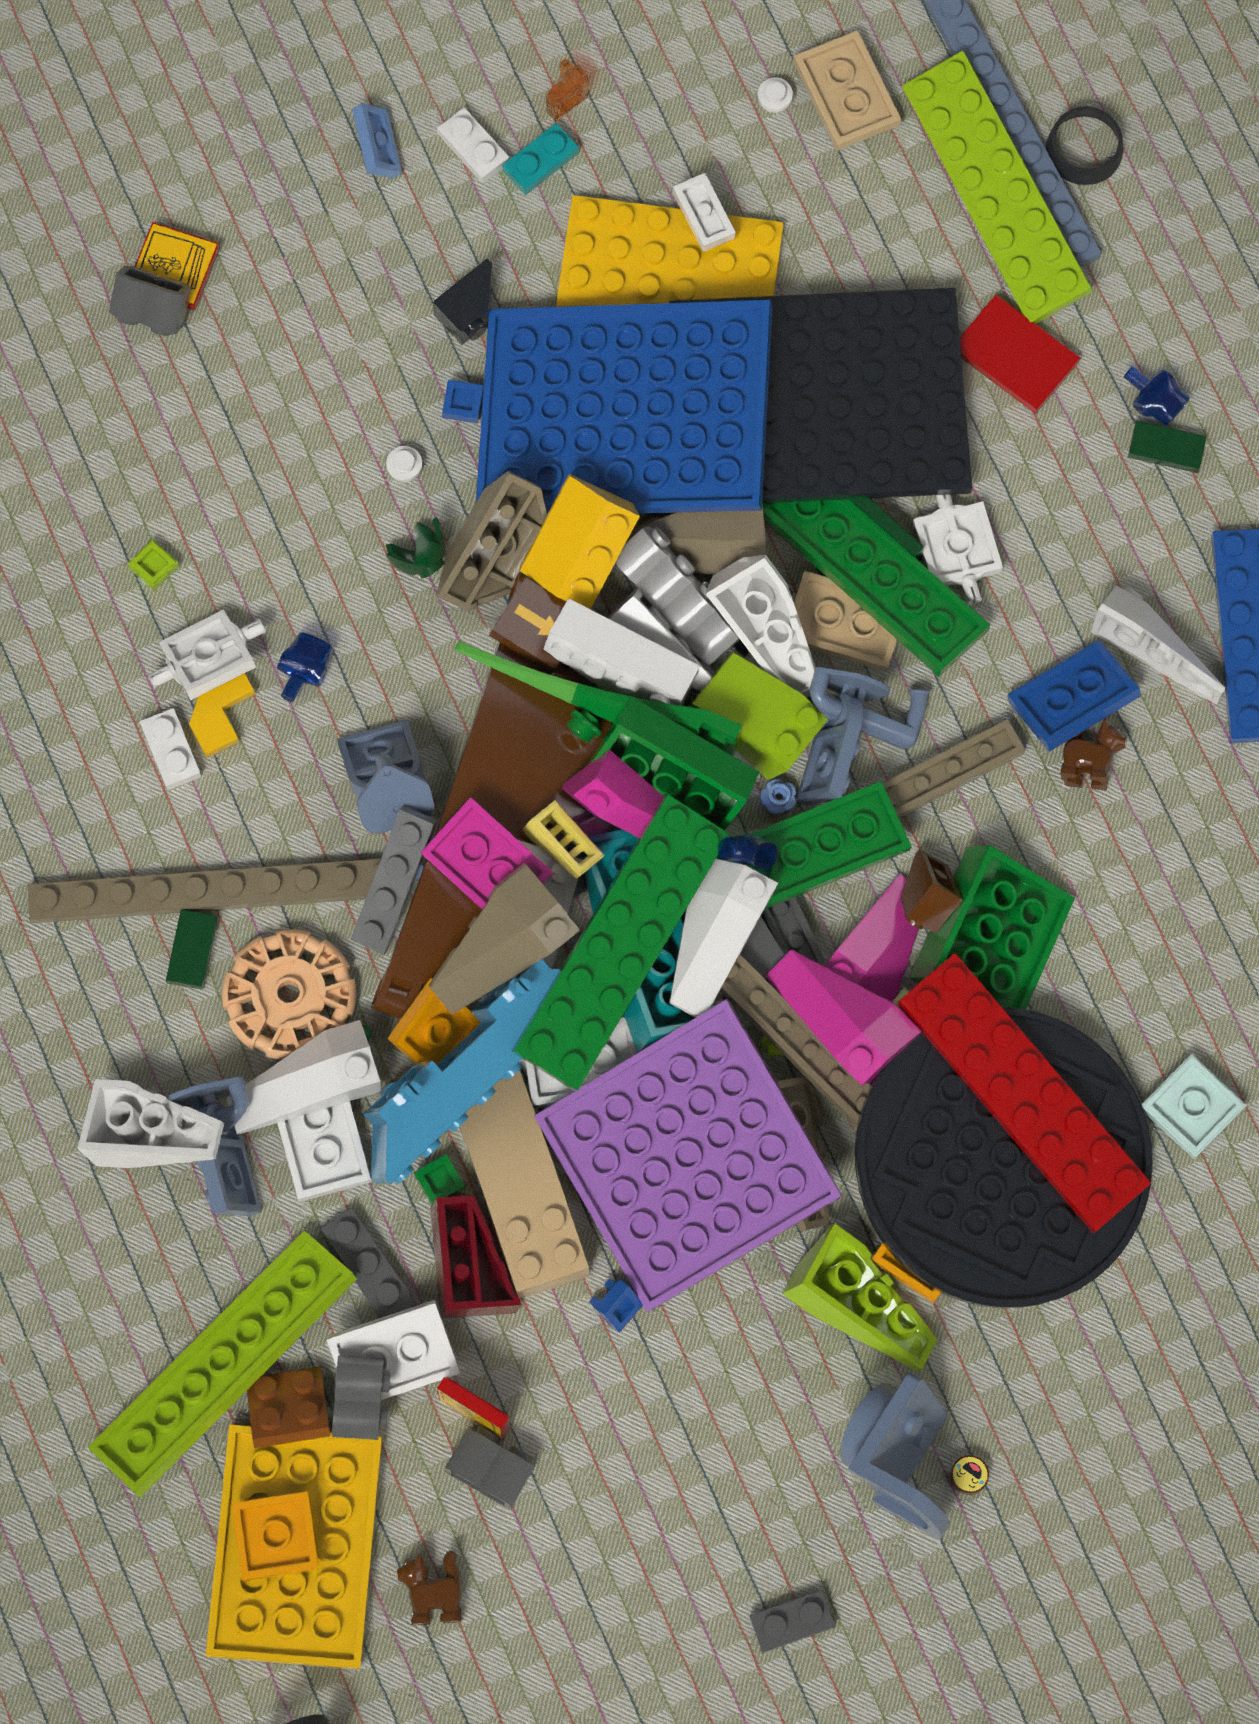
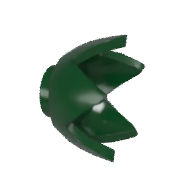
[386,517,446,579]

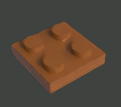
[247,1366,330,1448]

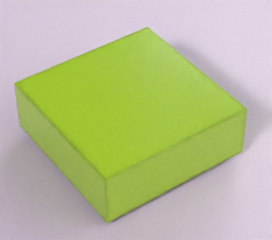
[127,539,180,591]

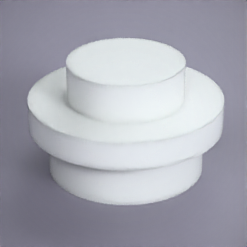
[757,78,793,113]
[386,446,422,482]

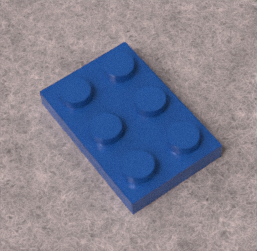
[1008,640,1141,752]

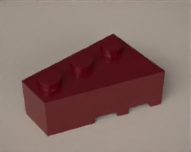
[430,1195,522,1319]

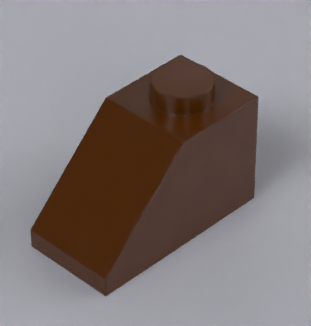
[900,849,963,933]

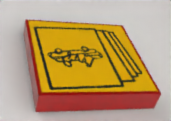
[134,222,220,311]
[437,1377,510,1440]

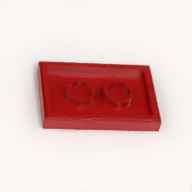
[960,295,1081,414]

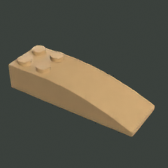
[459,1070,589,1299]

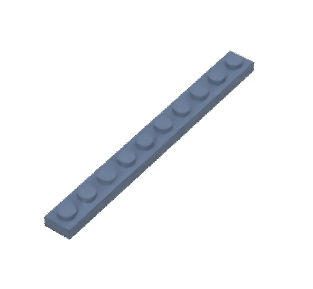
[923,0,1101,267]

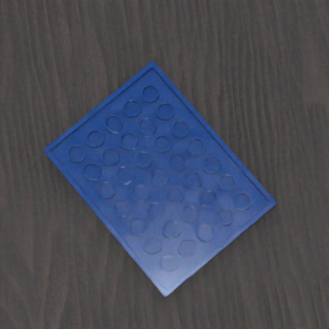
[476,300,773,514]

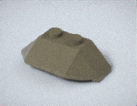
[436,471,547,612]

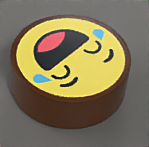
[950,1455,989,1495]

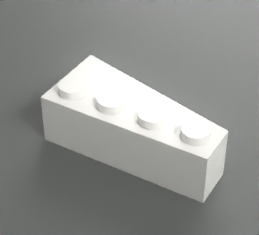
[543,598,700,706]

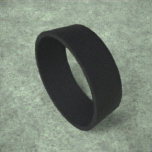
[1046,106,1123,185]

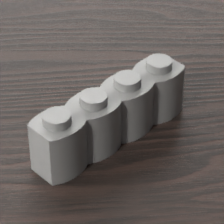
[615,526,740,666]

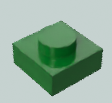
[414,1154,465,1205]

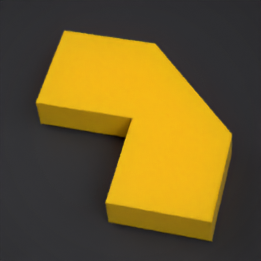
[189,673,255,758]

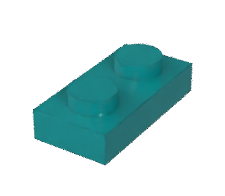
[502,123,579,196]

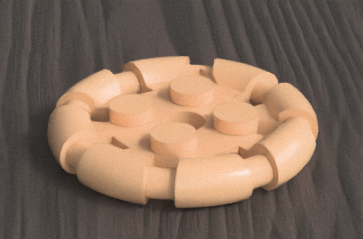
[222,929,356,1060]

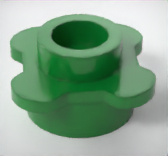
[566,709,602,744]

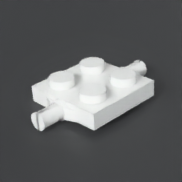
[912,495,1003,605]
[147,609,266,700]

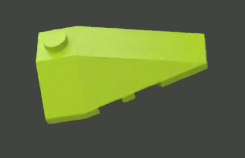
[782,1223,938,1372]

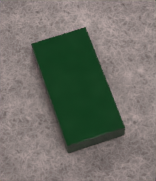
[1127,420,1206,473]
[166,910,218,990]

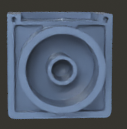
[841,1373,950,1539]

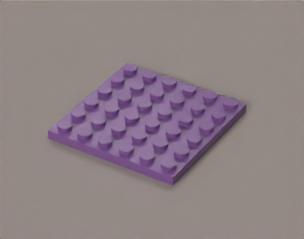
[534,1000,843,1312]

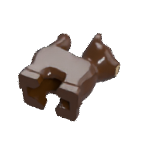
[1060,718,1127,791]
[396,1551,462,1626]

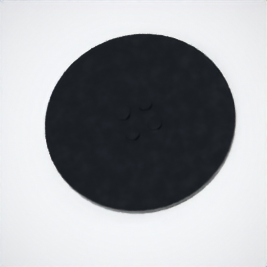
[854,1007,1153,1309]

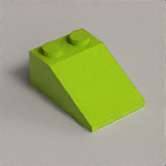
[690,652,828,780]

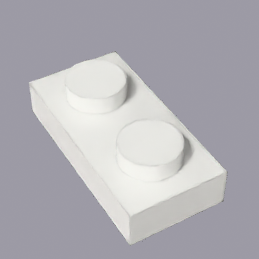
[437,107,509,184]
[672,173,736,252]
[139,708,201,790]

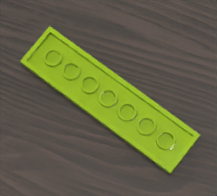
[902,50,1094,324]
[87,1230,357,1498]

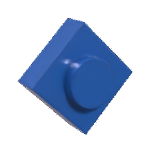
[442,380,484,424]

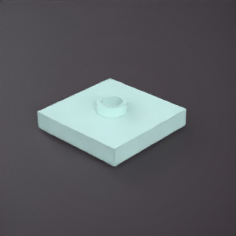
[1142,1054,1247,1160]

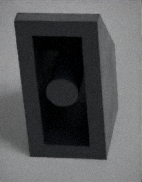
[433,258,493,345]

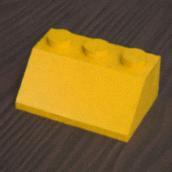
[519,474,640,609]

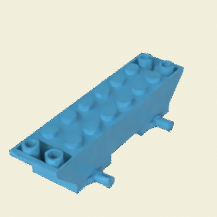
[363,959,560,1184]

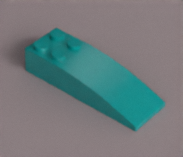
[580,830,713,1053]

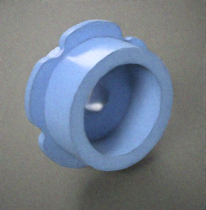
[760,779,796,815]

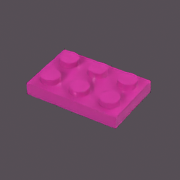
[420,797,555,910]

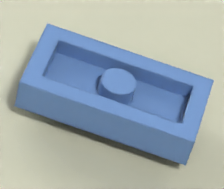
[352,103,402,178]

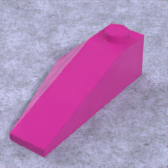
[562,750,664,837]
[825,874,919,1002]
[766,950,922,1086]

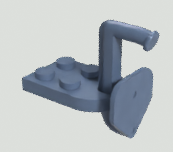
[796,667,930,806]
[337,720,434,881]
[166,1077,262,1217]

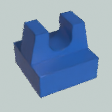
[589,1279,643,1333]

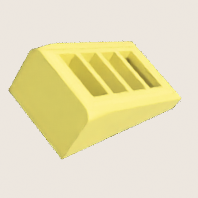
[522,800,605,879]

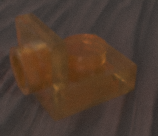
[546,58,589,122]

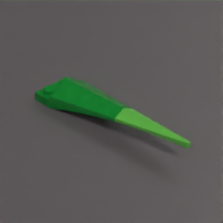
[454,642,742,756]

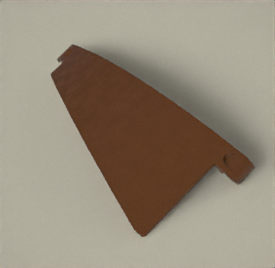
[371,573,613,1019]

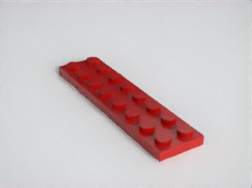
[897,953,1151,1233]

